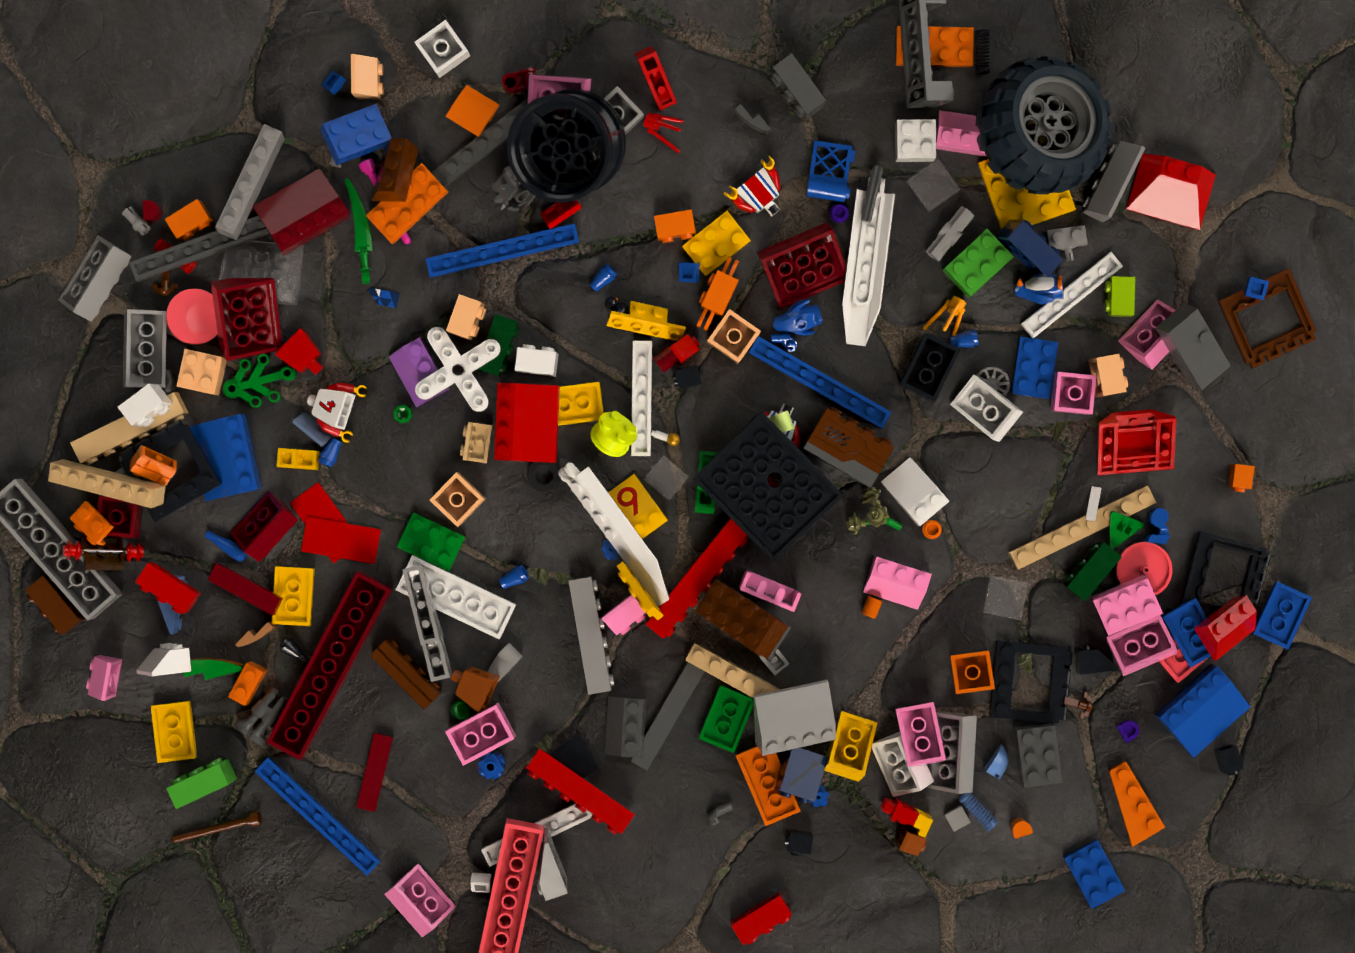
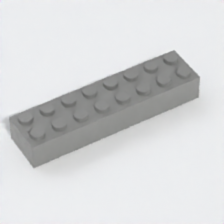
[0,479,123,621]

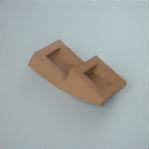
[235,621,277,647]

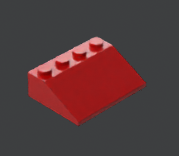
[494,383,560,463]

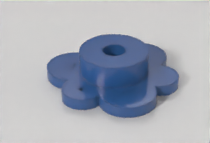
[601,540,619,560]
[808,785,829,807]

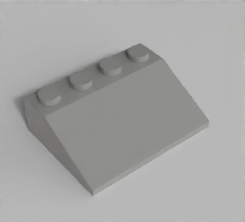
[753,680,836,756]

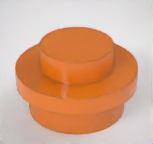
[922,520,942,539]

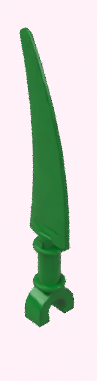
[345,178,373,284]

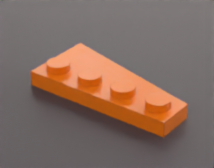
[1108,761,1165,847]

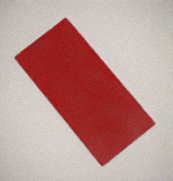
[290,483,348,563]
[301,517,381,564]

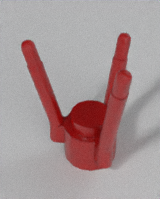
[643,112,683,153]

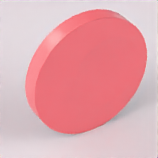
[166,289,218,345]
[1115,542,1172,595]

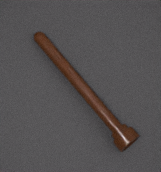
[171,810,262,843]

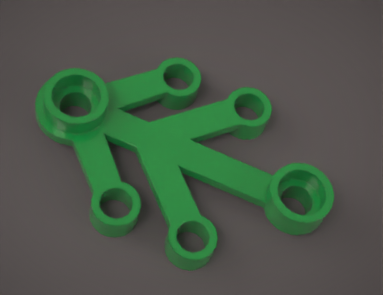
[223,354,297,408]

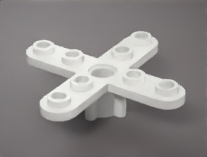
[415,327,500,412]

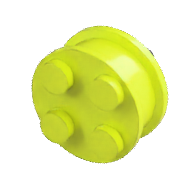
[590,411,637,457]

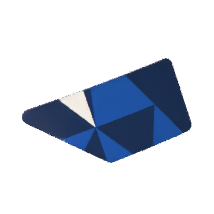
[368,288,399,308]

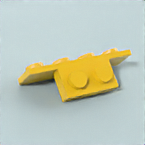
[607,301,686,341]

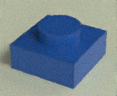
[321,70,346,95]
[679,262,700,283]
[1243,277,1269,300]

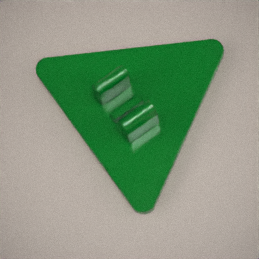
[1108,511,1144,549]

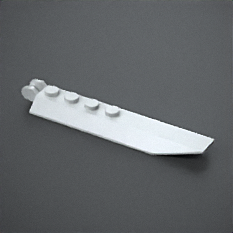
[842,177,895,346]
[558,462,669,607]

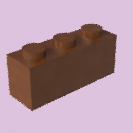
[25,575,85,635]

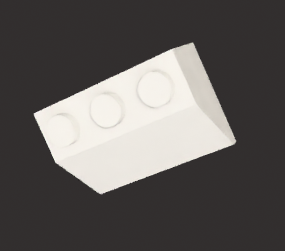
[137,643,191,676]
[872,732,934,797]

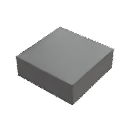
[944,805,971,832]

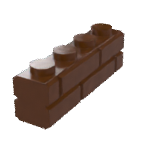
[370,638,442,710]

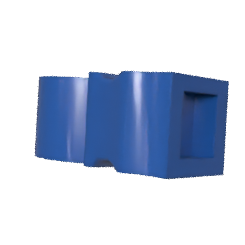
[1143,508,1170,544]

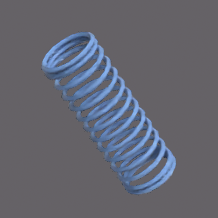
[959,793,998,831]

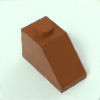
[895,825,927,856]

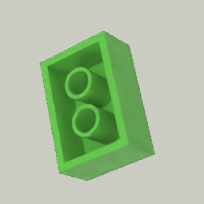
[942,229,1013,298]
[166,757,237,809]

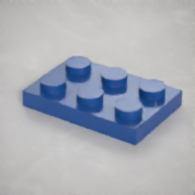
[1011,337,1058,399]
[1252,581,1312,650]
[1161,598,1211,668]
[1063,839,1125,909]

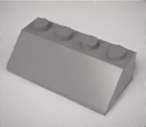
[1082,141,1145,222]
[58,235,131,322]
[123,309,167,388]
[928,712,977,794]

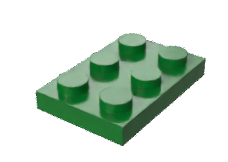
[397,512,466,572]
[698,685,754,753]

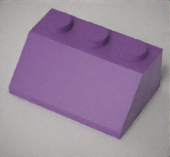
[389,337,450,407]

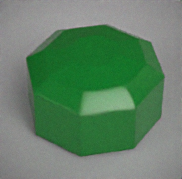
[393,405,413,423]

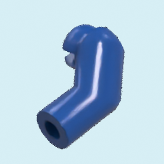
[771,333,797,352]

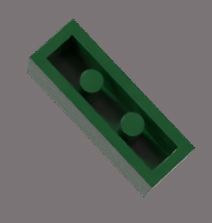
[478,314,520,377]
[1064,542,1122,601]

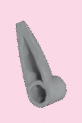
[488,643,523,682]

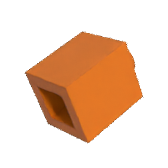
[1227,464,1255,493]

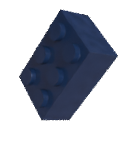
[995,219,1063,277]

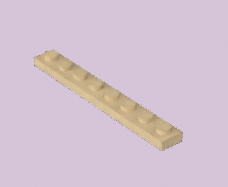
[1009,485,1156,570]

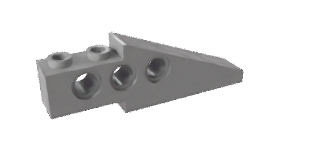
[403,565,452,682]

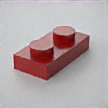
[540,200,582,229]

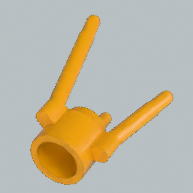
[922,296,966,336]

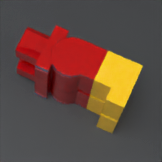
[880,797,933,838]

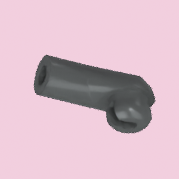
[162,370,176,395]
[707,801,733,826]

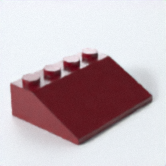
[253,169,350,256]
[756,222,847,309]
[211,278,282,361]

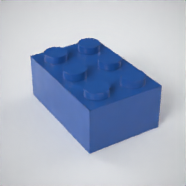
[320,104,392,166]

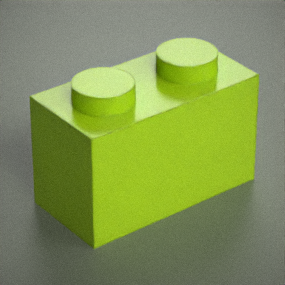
[1104,276,1135,317]

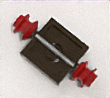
[63,535,144,570]

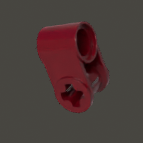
[502,68,536,94]

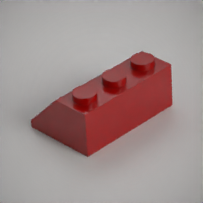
[1194,595,1257,661]

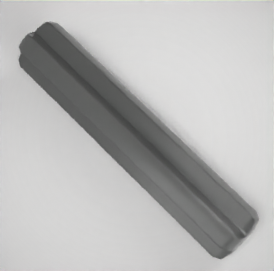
[861,166,883,223]

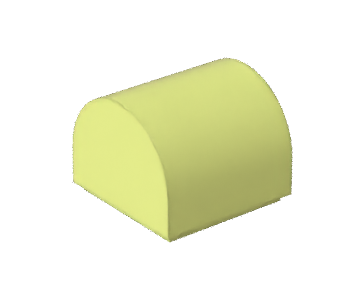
[770,411,795,433]

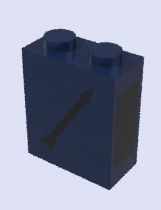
[774,748,828,804]

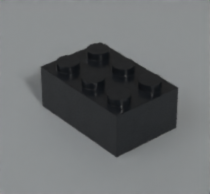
[898,333,960,403]

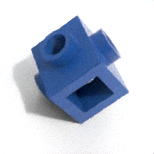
[477,751,506,780]

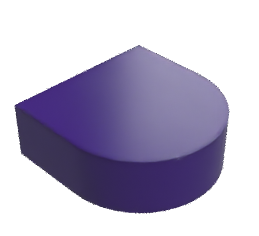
[1116,720,1139,743]

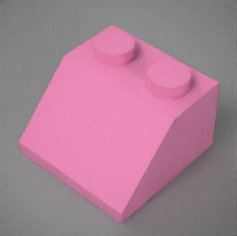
[602,594,646,635]
[86,655,122,701]

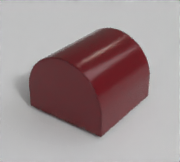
[142,200,163,222]
[652,346,679,373]

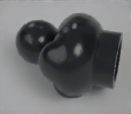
[605,297,629,318]

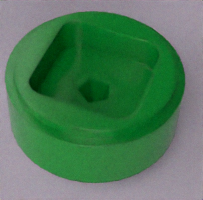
[450,700,471,720]

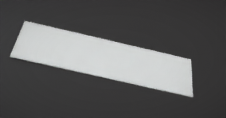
[1085,486,1101,521]

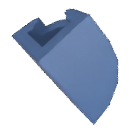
[984,743,1009,779]

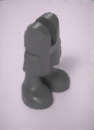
[235,688,289,746]

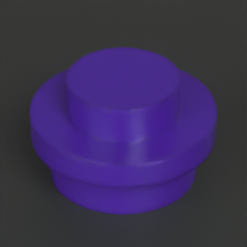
[830,204,849,223]

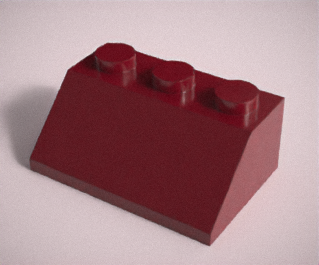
[230,490,298,562]

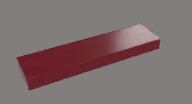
[208,563,283,615]
[356,732,394,812]

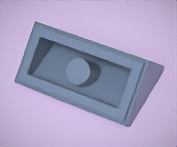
[292,412,333,447]

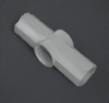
[926,206,974,262]

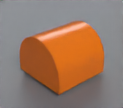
[861,595,882,619]
[1010,818,1033,839]

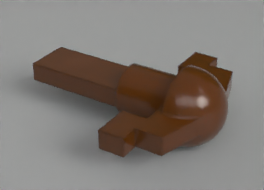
[152,270,178,296]
[1063,692,1093,719]

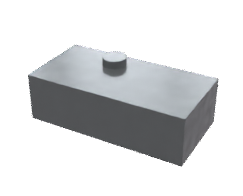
[1156,303,1231,390]

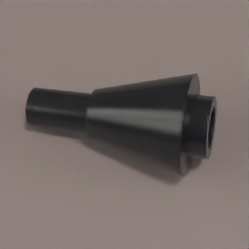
[279,637,310,666]

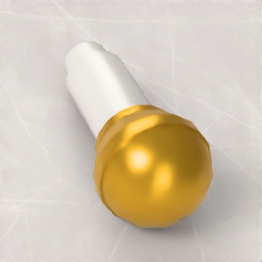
[651,430,680,446]

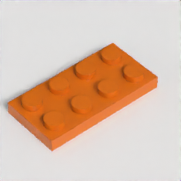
[896,26,974,67]
[366,163,449,244]
[736,746,801,826]

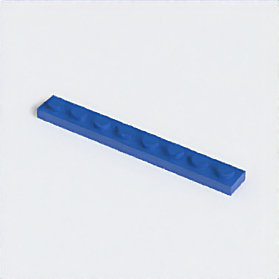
[425,223,579,278]
[749,336,891,429]
[255,757,381,876]

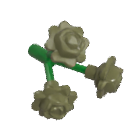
[846,487,902,535]

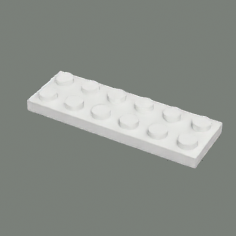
[396,555,516,639]

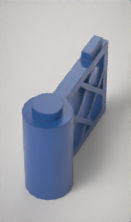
[806,140,855,202]

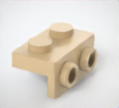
[460,422,493,463]

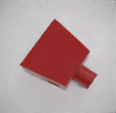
[275,328,324,375]

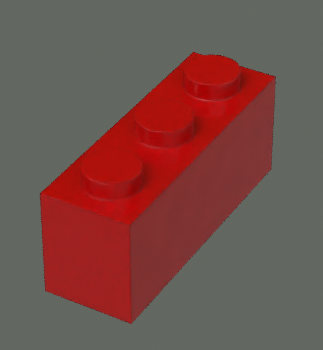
[135,562,201,614]
[730,892,792,945]

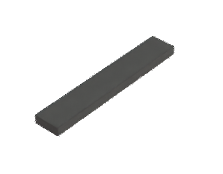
[631,662,705,770]

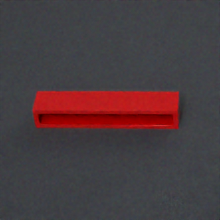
[525,748,635,835]

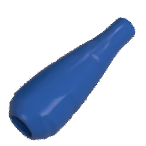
[204,531,248,561]

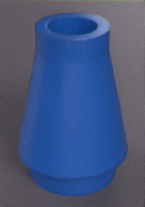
[589,263,617,292]
[950,329,979,348]
[317,438,342,468]
[499,565,529,589]

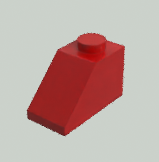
[670,334,700,364]

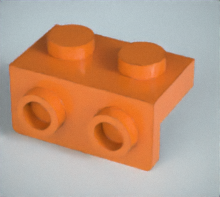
[70,501,114,546]

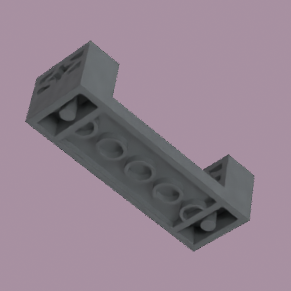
[899,0,954,108]

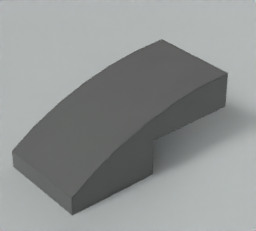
[734,104,771,135]

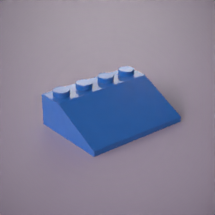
[190,414,262,501]
[1155,664,1250,758]

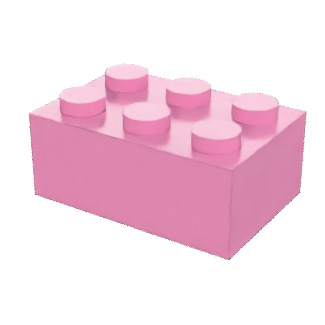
[1091,574,1163,636]
[1106,615,1177,676]
[445,702,516,766]

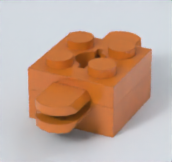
[696,256,739,331]

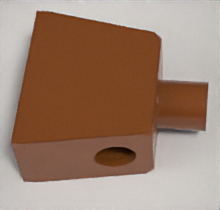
[451,667,500,712]

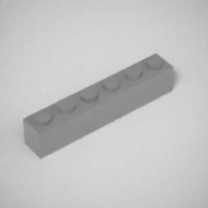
[215,124,285,241]
[569,576,614,695]

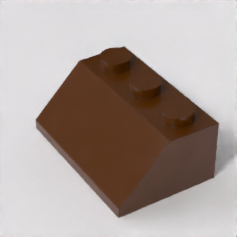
[371,138,418,202]

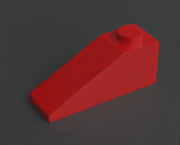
[634,46,677,111]

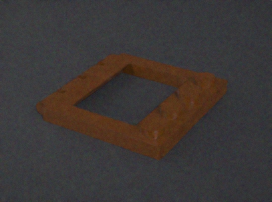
[1217,268,1317,369]

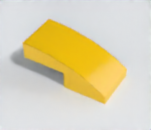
[277,448,320,470]

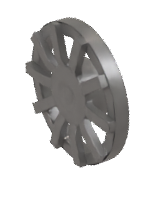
[976,366,1010,397]

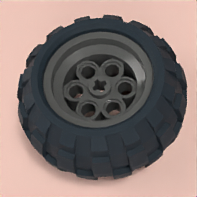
[975,56,1113,195]

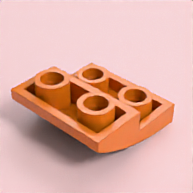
[445,85,500,137]

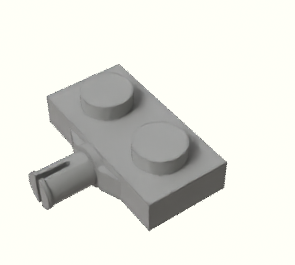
[1046,225,1088,262]

